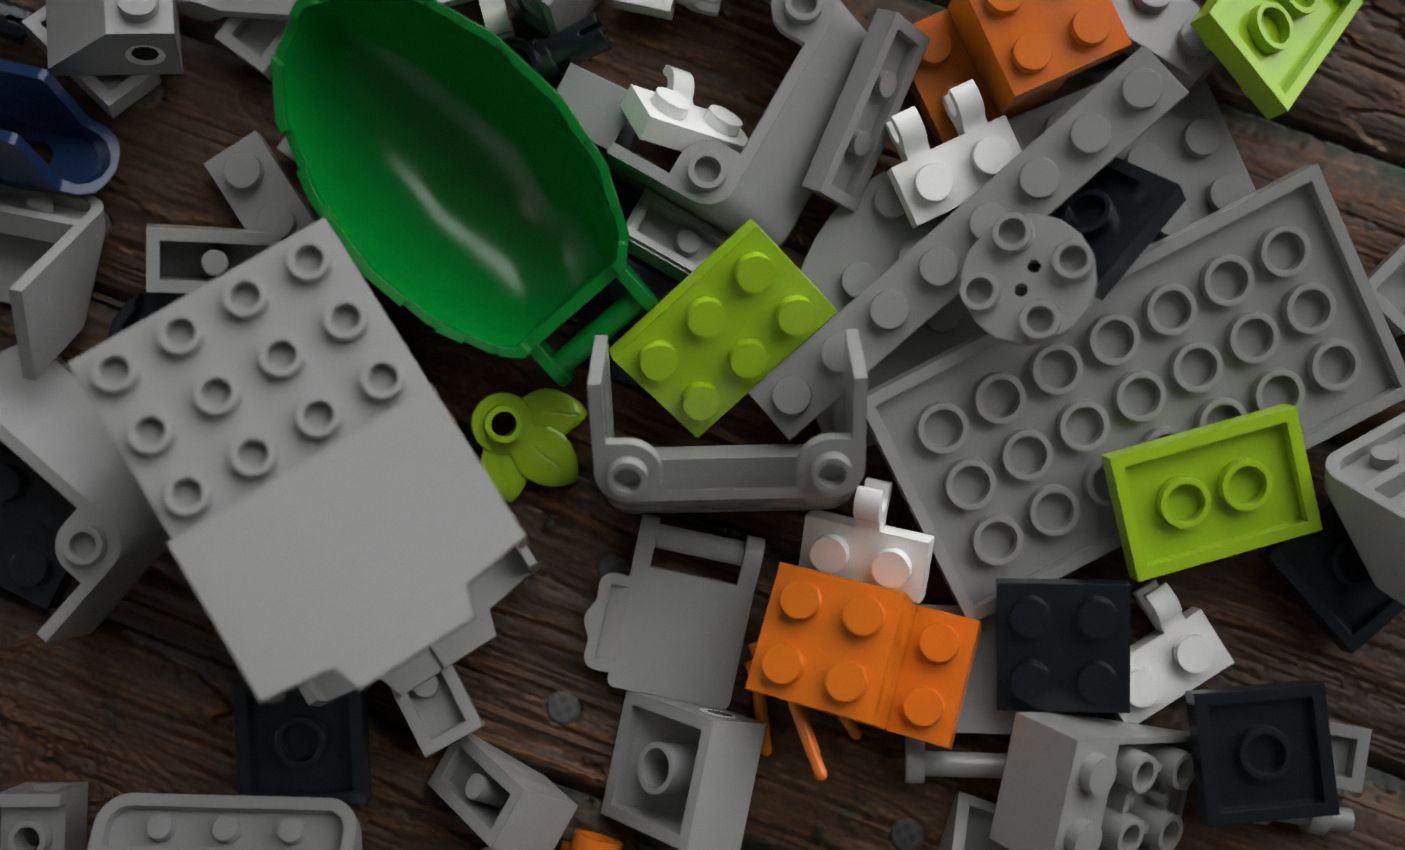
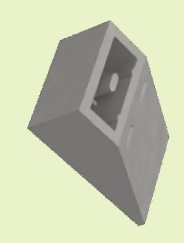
[989,712,1195,850]

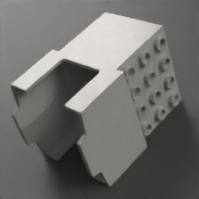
[67,217,540,706]

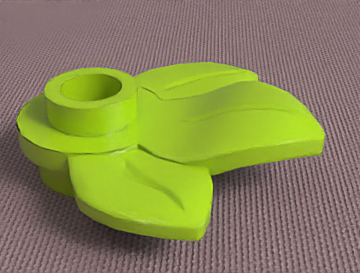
[471,388,587,503]

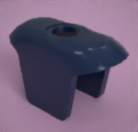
[0,60,120,196]

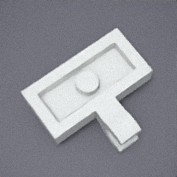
[620,65,749,154]
[799,477,935,604]

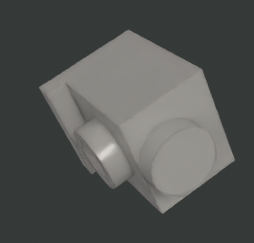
[0,782,88,850]

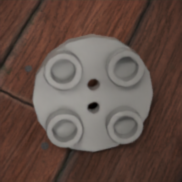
[960,212,1098,347]

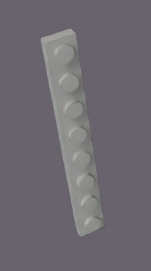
[748,44,1189,440]

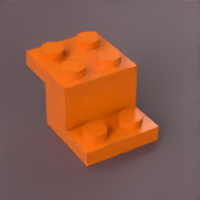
[910,0,1132,146]
[745,562,983,750]

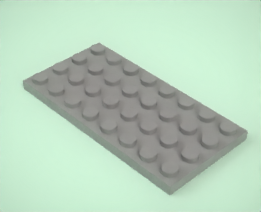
[867,163,1405,620]

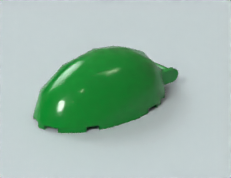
[271,0,659,387]

